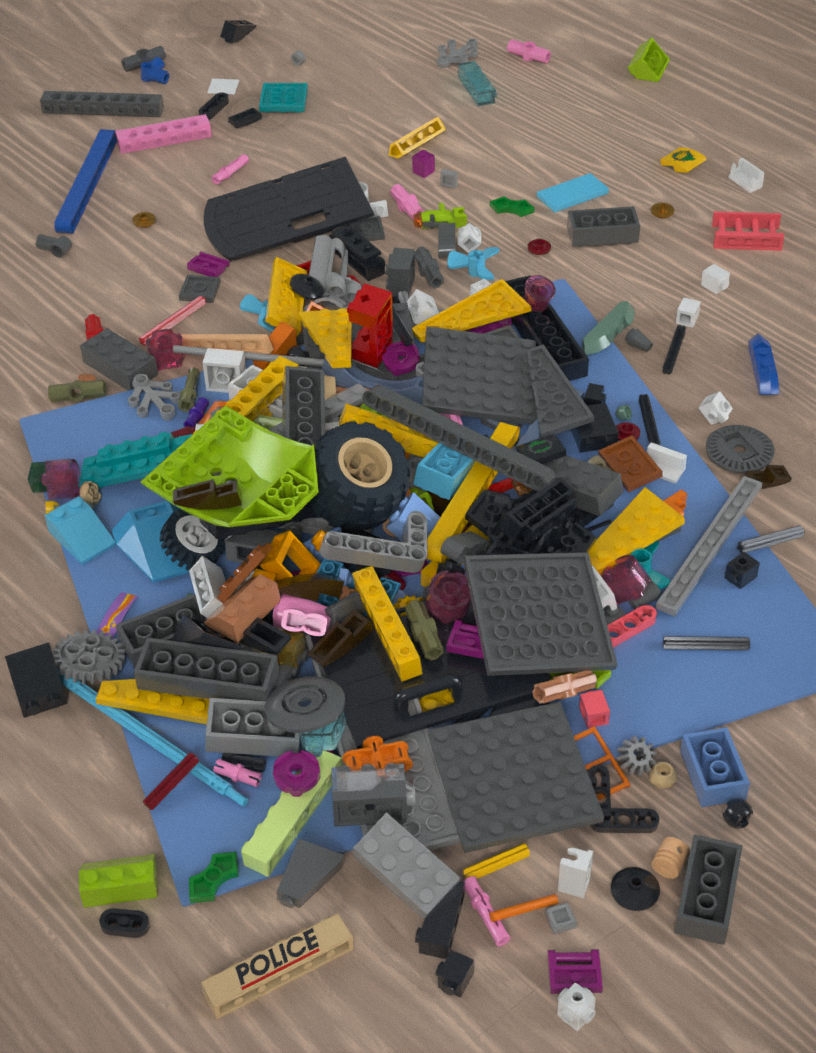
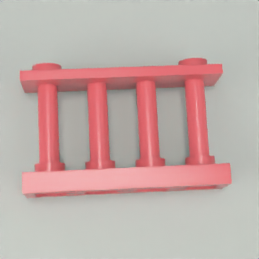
[712,211,784,251]

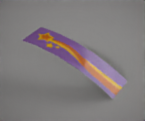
[96,592,139,639]

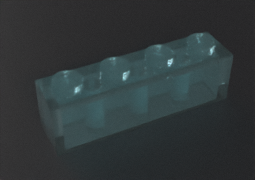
[458,61,497,106]

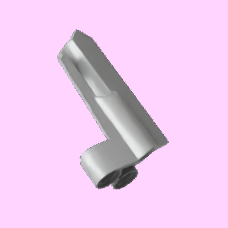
[309,235,362,307]

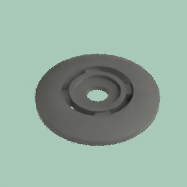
[706,425,775,473]
[265,676,345,733]

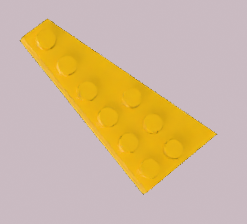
[412,279,532,343]
[298,308,352,368]
[588,487,685,575]
[96,679,210,725]

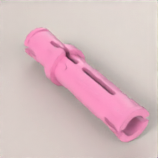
[212,154,249,185]
[463,876,511,946]

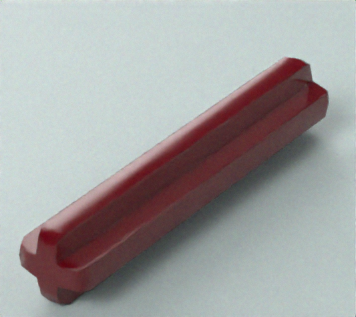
[143,752,199,810]

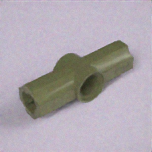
[48,379,107,402]
[405,599,443,660]

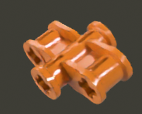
[342,736,413,781]

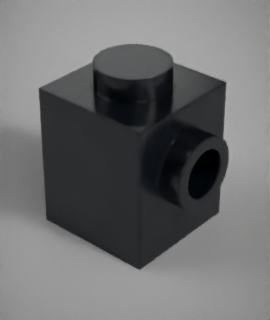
[725,552,760,589]
[435,950,474,998]

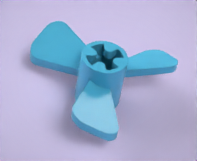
[447,247,499,280]
[240,294,276,332]

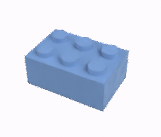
[680,727,750,807]

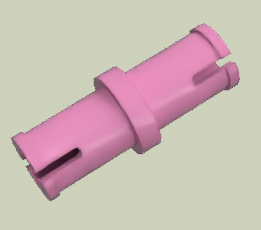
[213,759,262,788]

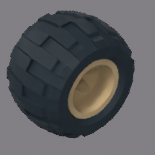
[308,421,410,532]

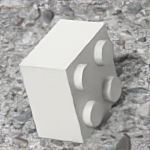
[202,348,246,393]

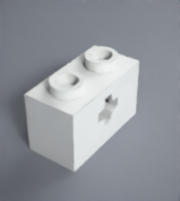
[407,289,439,325]

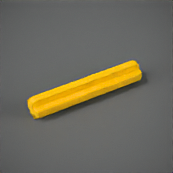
[462,843,530,879]

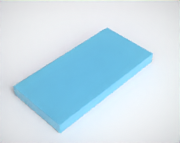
[537,173,609,213]

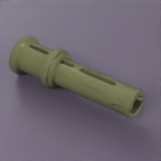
[177,367,200,412]

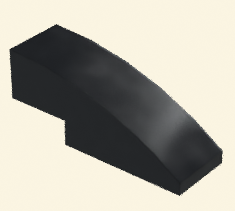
[239,617,292,654]

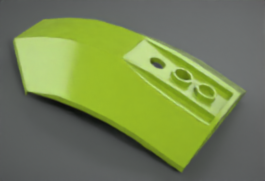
[141,405,319,527]

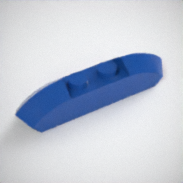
[748,333,779,395]

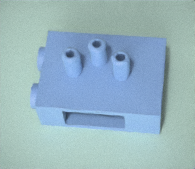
[386,493,440,564]

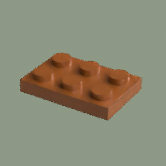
[598,435,663,493]
[217,542,274,603]

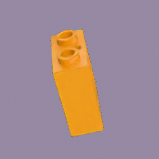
[260,530,321,581]

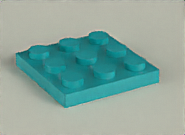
[259,83,308,113]

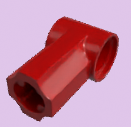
[85,314,103,340]

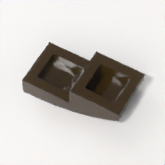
[745,465,792,489]

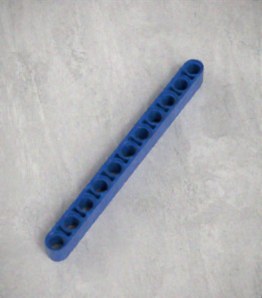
[54,129,117,234]

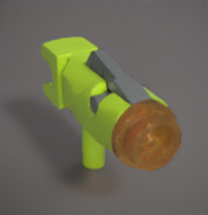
[413,203,467,229]

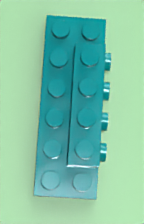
[79,432,192,488]

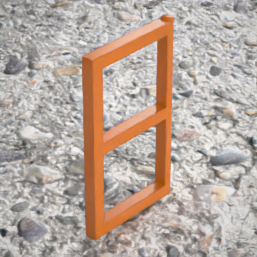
[574,726,631,801]

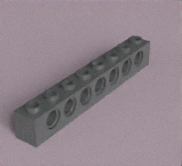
[40,91,164,117]

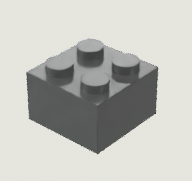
[385,247,415,297]

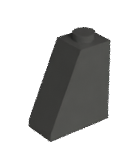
[277,839,344,908]

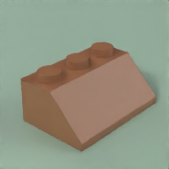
[204,574,281,643]

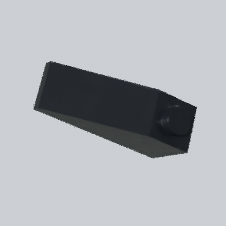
[220,20,257,44]
[415,881,465,959]

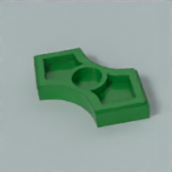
[490,196,535,217]
[189,851,238,904]

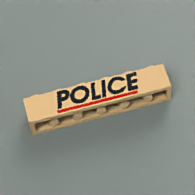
[201,914,354,1019]

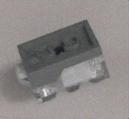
[331,763,416,827]

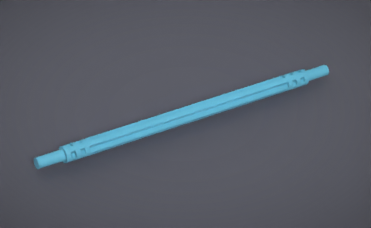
[58,670,249,807]

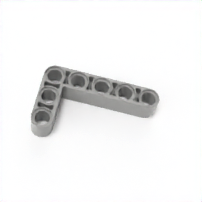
[319,511,427,573]

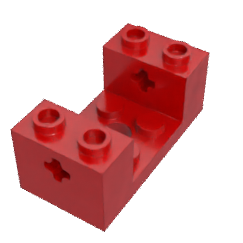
[347,283,393,369]

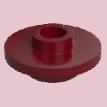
[528,239,551,255]
[616,422,640,441]

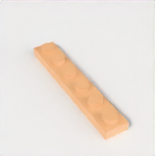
[178,334,274,354]

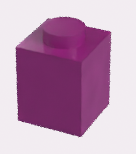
[412,150,435,178]

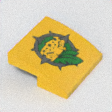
[660,147,707,173]

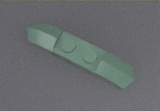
[582,301,635,357]

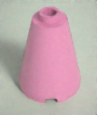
[273,593,330,634]

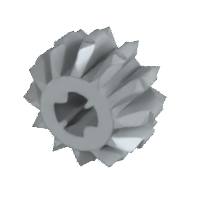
[617,736,657,776]

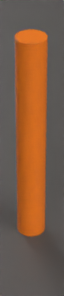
[489,894,558,922]

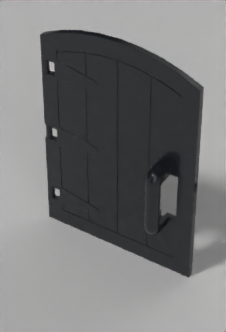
[203,156,374,261]
[310,587,550,749]

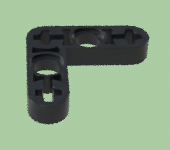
[588,765,660,833]

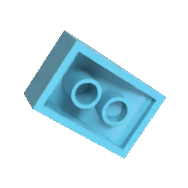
[413,443,475,500]
[45,496,116,565]

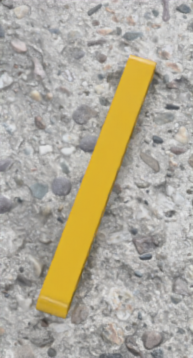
[426,422,520,563]

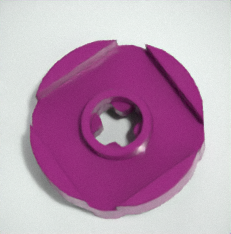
[382,341,420,376]
[273,750,321,797]

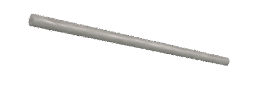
[173,345,356,367]

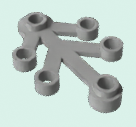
[436,38,478,68]
[128,374,181,421]

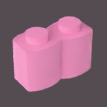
[281,609,331,636]

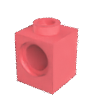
[579,690,610,728]

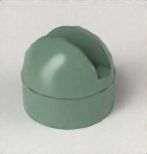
[615,405,632,421]

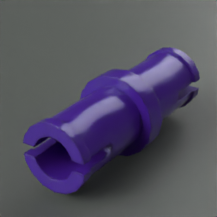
[183,397,209,427]

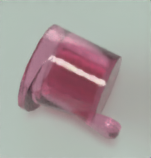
[522,275,556,312]

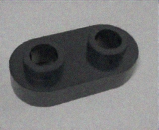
[99,908,150,938]

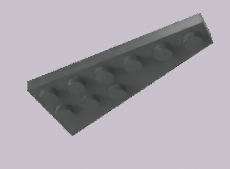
[526,345,594,437]

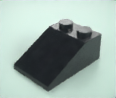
[173,614,242,650]
[5,642,67,718]

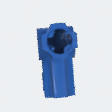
[141,57,170,84]

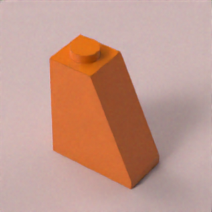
[253,321,297,370]

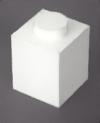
[701,264,730,294]
[676,298,701,328]

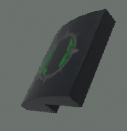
[515,434,567,464]

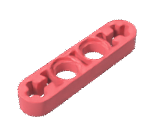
[607,605,657,648]

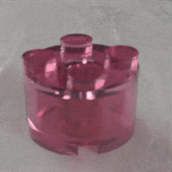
[146,329,185,371]
[42,459,81,500]
[600,555,651,604]
[426,571,471,623]

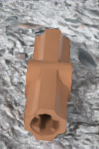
[532,671,597,704]

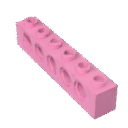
[115,114,212,154]

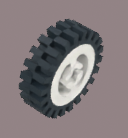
[159,509,225,570]

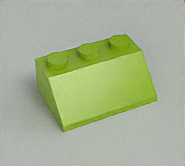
[628,37,670,82]
[79,854,158,908]

